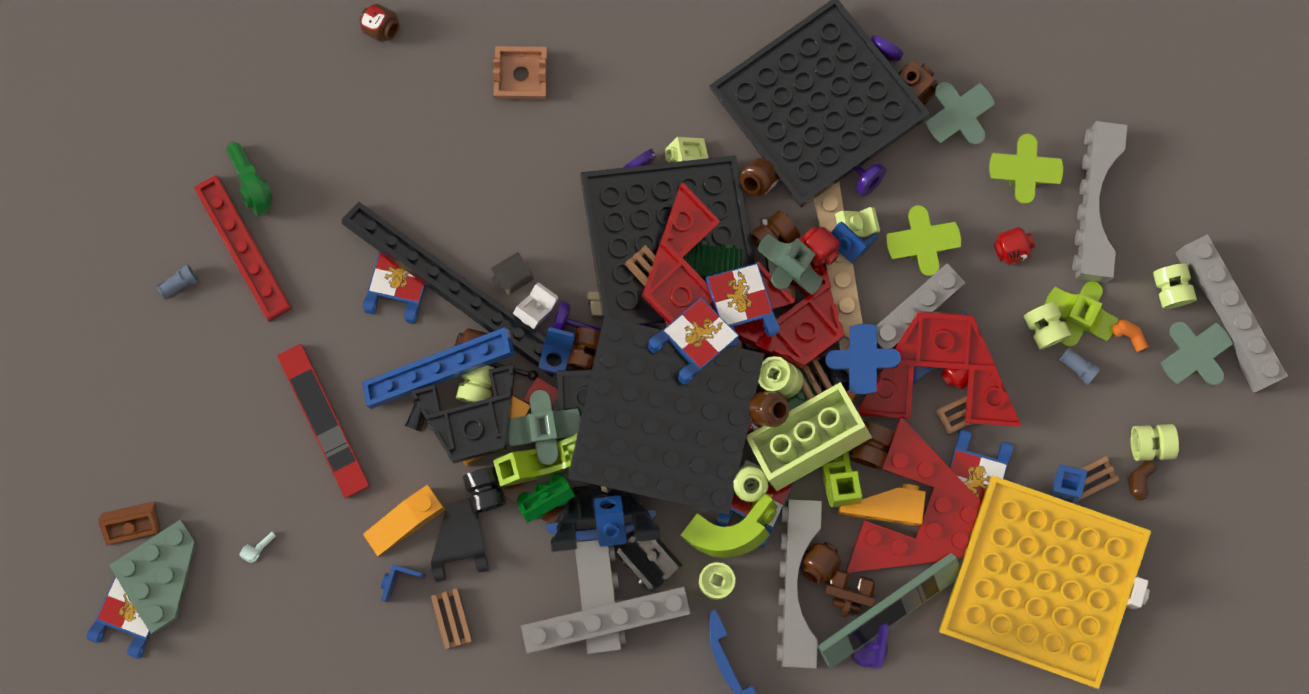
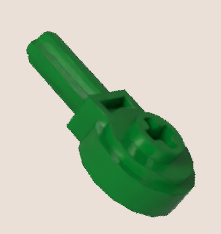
[226,142,273,217]

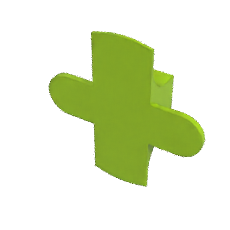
[989,134,1063,204]
[887,205,961,276]
[1045,281,1118,347]

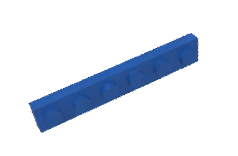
[362,327,515,409]

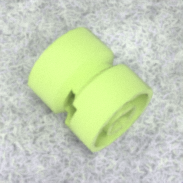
[1153,263,1197,309]
[1023,301,1072,350]
[758,356,803,399]
[455,365,493,404]
[1131,424,1179,461]
[698,562,735,600]

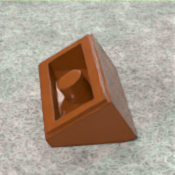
[98,502,160,545]

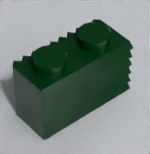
[685,240,743,283]

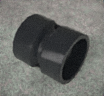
[462,467,506,514]

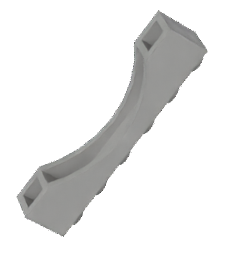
[1072,121,1127,284]
[1175,234,1288,393]
[776,500,822,668]
[521,587,690,654]

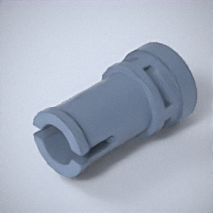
[156,264,199,300]
[1059,347,1101,385]

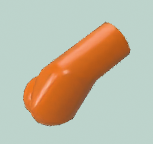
[1112,320,1149,352]

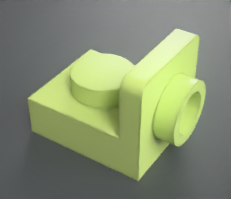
[665,137,709,163]
[835,207,880,239]

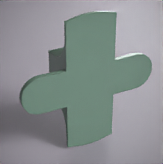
[925,82,995,144]
[758,234,822,295]
[1161,322,1233,385]
[508,390,581,464]

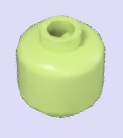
[733,464,768,502]

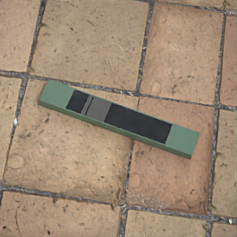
[818,553,960,669]

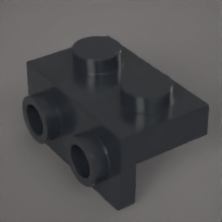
[616,534,682,592]

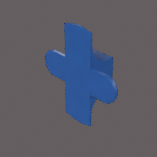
[826,324,901,394]

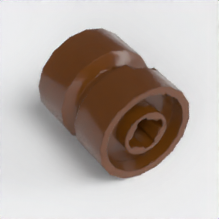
[750,210,800,248]
[567,327,600,370]
[849,421,895,469]

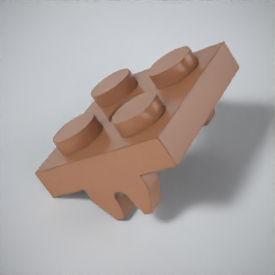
[493,46,548,100]

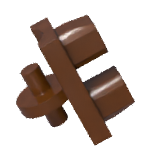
[824,569,876,618]

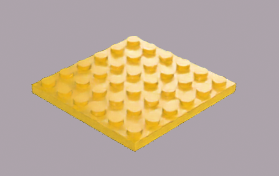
[938,476,1151,689]

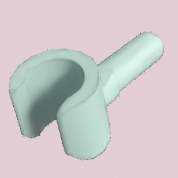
[240,532,276,563]

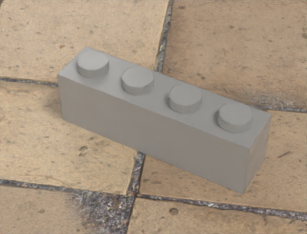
[876,263,966,349]
[575,540,626,654]

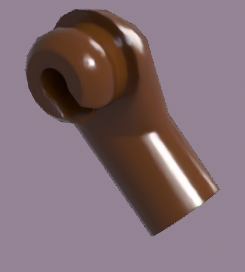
[1129,461,1156,501]

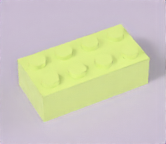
[746,382,872,491]

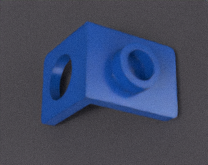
[831,221,878,264]
[538,327,575,374]
[594,496,626,547]
[381,564,426,603]

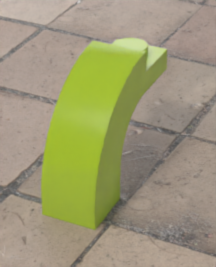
[493,434,577,486]
[821,452,862,507]
[681,494,778,558]

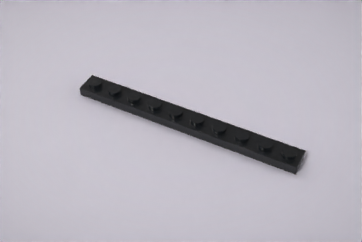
[342,202,562,377]

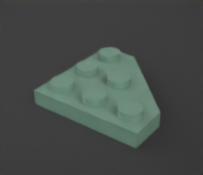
[109,519,197,635]

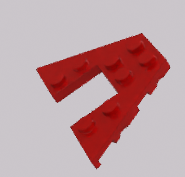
[642,183,795,324]
[733,233,844,369]
[857,311,1021,427]
[846,418,982,573]

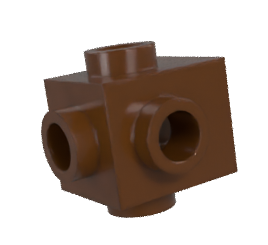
[898,60,938,105]

